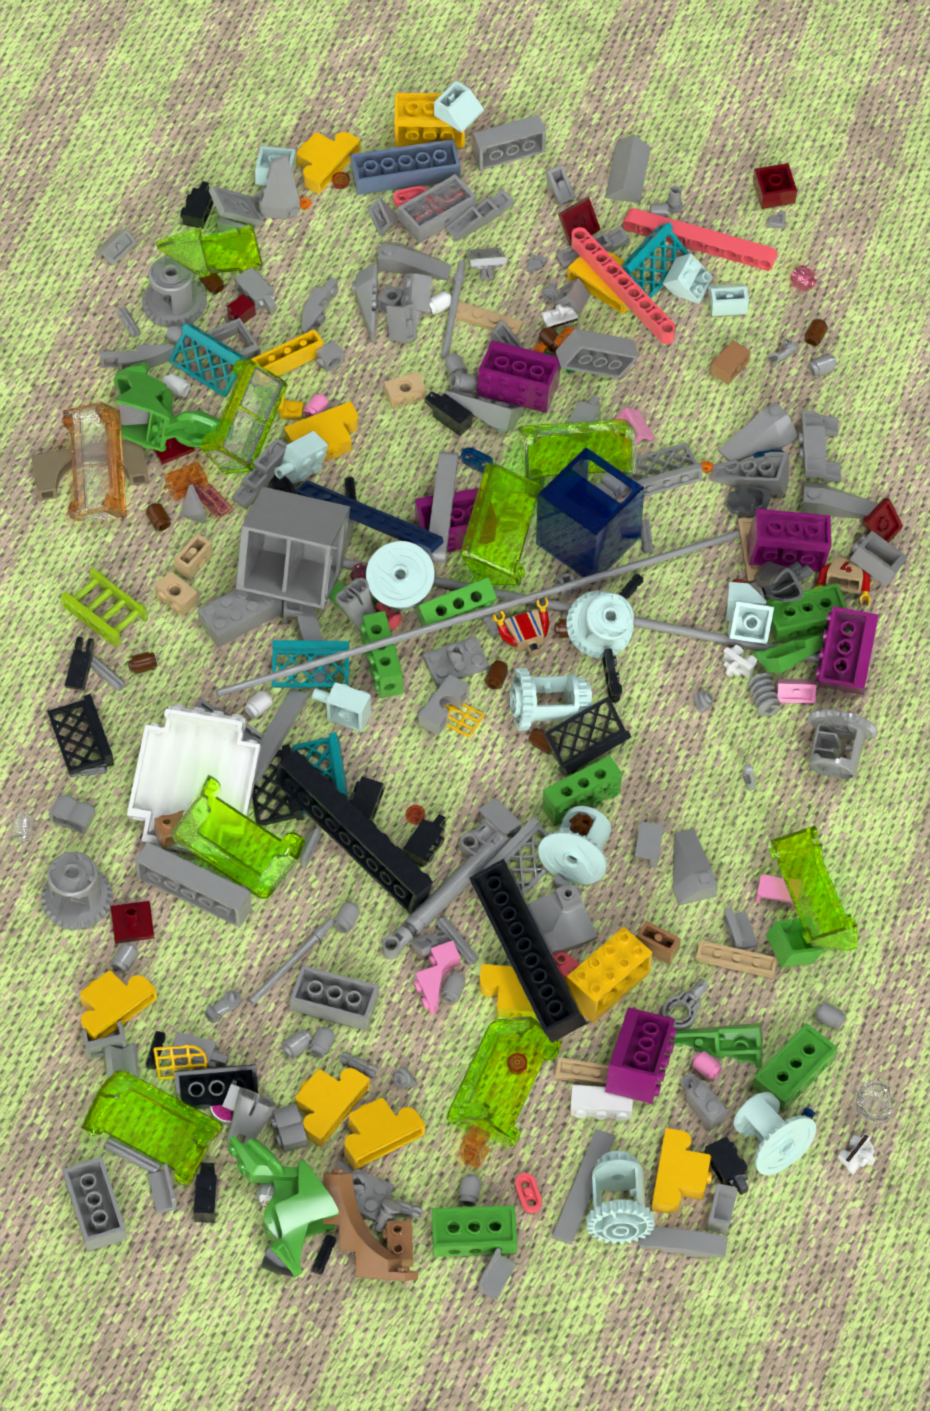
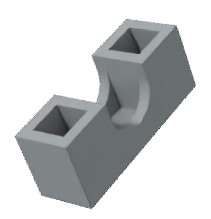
[418,674,469,736]

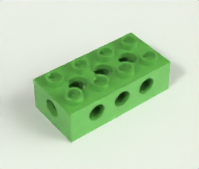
[415,577,497,627]
[766,583,848,643]
[360,611,403,698]
[542,755,622,826]
[752,1023,838,1113]
[432,1205,517,1257]

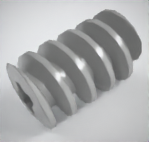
[748,673,781,716]

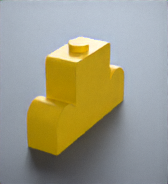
[296,132,361,195]
[567,251,635,314]
[284,401,359,462]
[479,964,537,1021]
[80,971,157,1041]
[295,1068,370,1148]
[344,1098,425,1171]
[652,1128,712,1213]

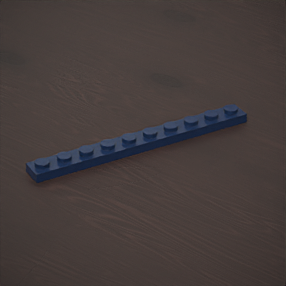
[296,480,444,554]

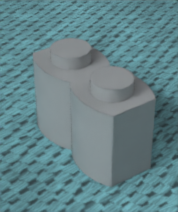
[49,795,95,834]
[270,1104,308,1152]

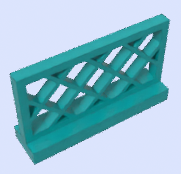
[620,222,689,298]
[168,323,249,397]
[272,640,350,688]
[293,732,349,814]

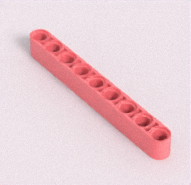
[622,208,778,271]
[571,227,676,344]

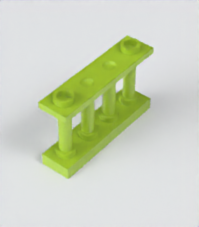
[60,568,147,648]

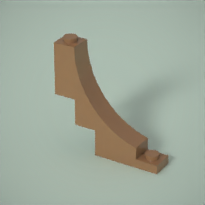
[323,1169,418,1281]

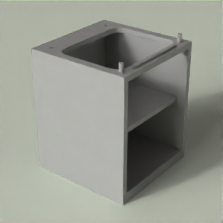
[236,487,350,609]

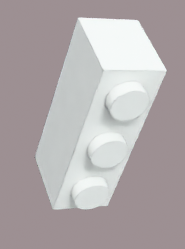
[570,1085,633,1121]

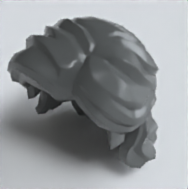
[727,484,771,518]

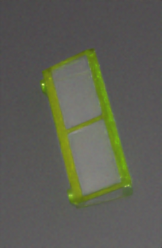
[200,359,288,474]

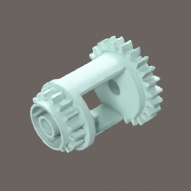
[510,668,592,731]
[586,1151,655,1245]

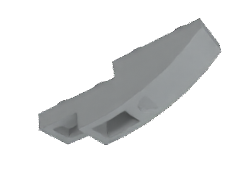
[302,277,339,334]
[100,344,174,371]

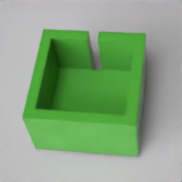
[766,917,824,968]

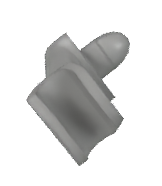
[767,339,798,368]
[205,991,241,1023]

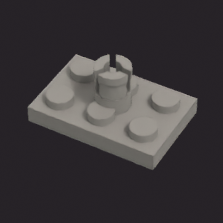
[209,186,264,227]
[465,247,506,280]
[423,636,490,687]
[335,1161,394,1221]

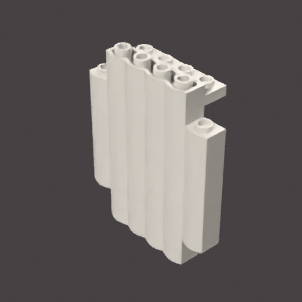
[127,704,261,858]

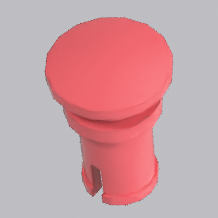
[375,602,403,630]

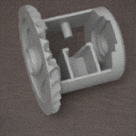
[142,255,207,327]
[808,709,877,779]
[41,852,113,930]

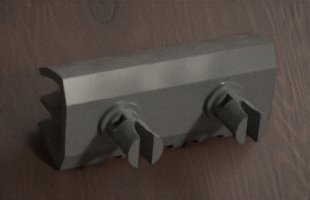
[754,561,813,602]

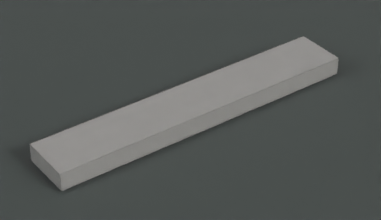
[255,689,309,782]
[552,1129,615,1245]

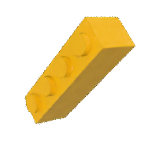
[251,329,324,384]

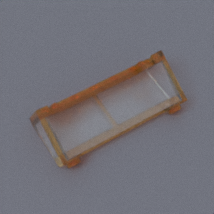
[62,402,127,521]

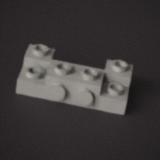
[798,411,842,482]

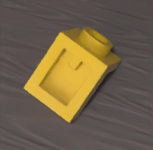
[276,394,304,420]

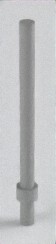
[441,261,465,359]
[248,918,335,1005]

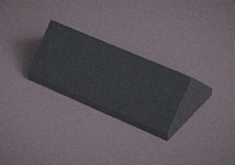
[174,1064,259,1111]

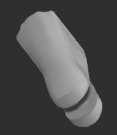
[336,578,377,631]
[227,1089,276,1144]

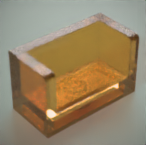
[164,461,208,501]
[461,1124,490,1170]

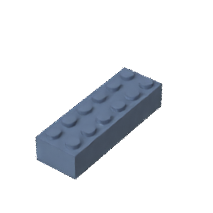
[350,139,461,195]

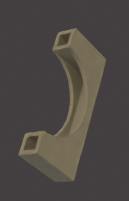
[31,439,149,501]

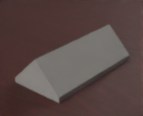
[605,134,651,203]

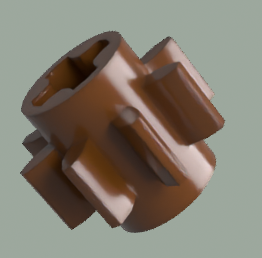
[569,812,593,836]

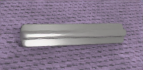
[85,651,126,691]
[436,917,479,965]
[105,1138,161,1173]

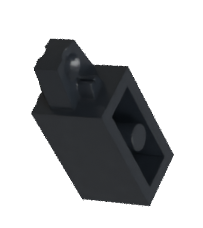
[180,181,214,229]
[425,392,472,436]
[349,776,385,821]
[403,814,446,868]
[704,1136,749,1195]
[193,1163,218,1223]

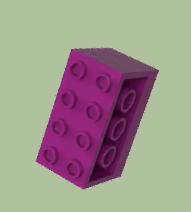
[477,340,561,413]
[415,486,497,552]
[748,509,832,572]
[815,606,879,695]
[605,1007,677,1104]

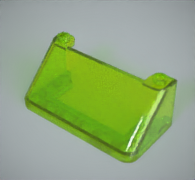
[156,224,263,278]
[518,419,636,484]
[462,463,547,586]
[171,774,306,899]
[768,825,858,951]
[446,1016,562,1146]
[81,1070,224,1186]

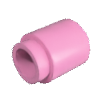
[303,394,329,418]
[692,1051,723,1080]

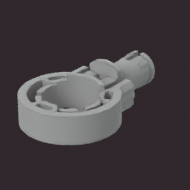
[662,979,709,1030]

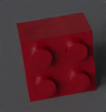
[753,163,797,209]

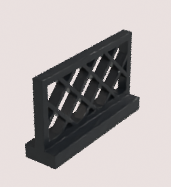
[47,694,115,775]
[543,696,631,774]
[252,744,305,827]

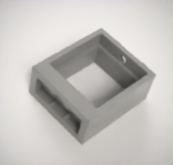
[208,318,260,373]
[850,531,908,586]

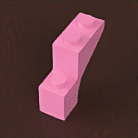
[414,941,460,1015]

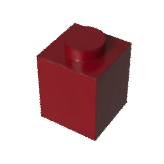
[227,294,256,324]

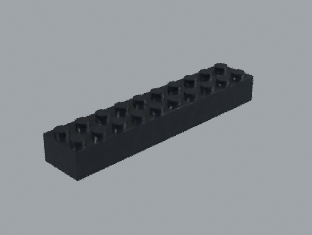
[274,750,433,914]
[469,858,587,1043]

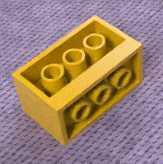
[394,93,465,148]
[566,926,652,1023]

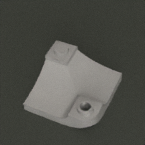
[528,885,598,955]

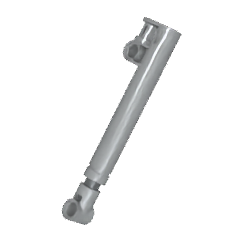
[382,818,510,960]

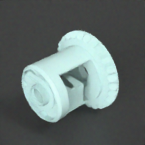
[366,541,435,610]
[566,590,634,658]
[538,806,611,885]
[734,1092,816,1175]

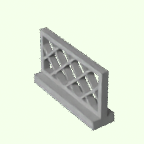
[617,443,702,500]
[482,816,549,896]

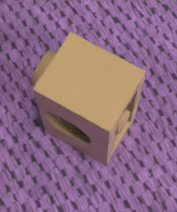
[384,371,426,408]
[174,534,213,580]
[155,571,199,616]

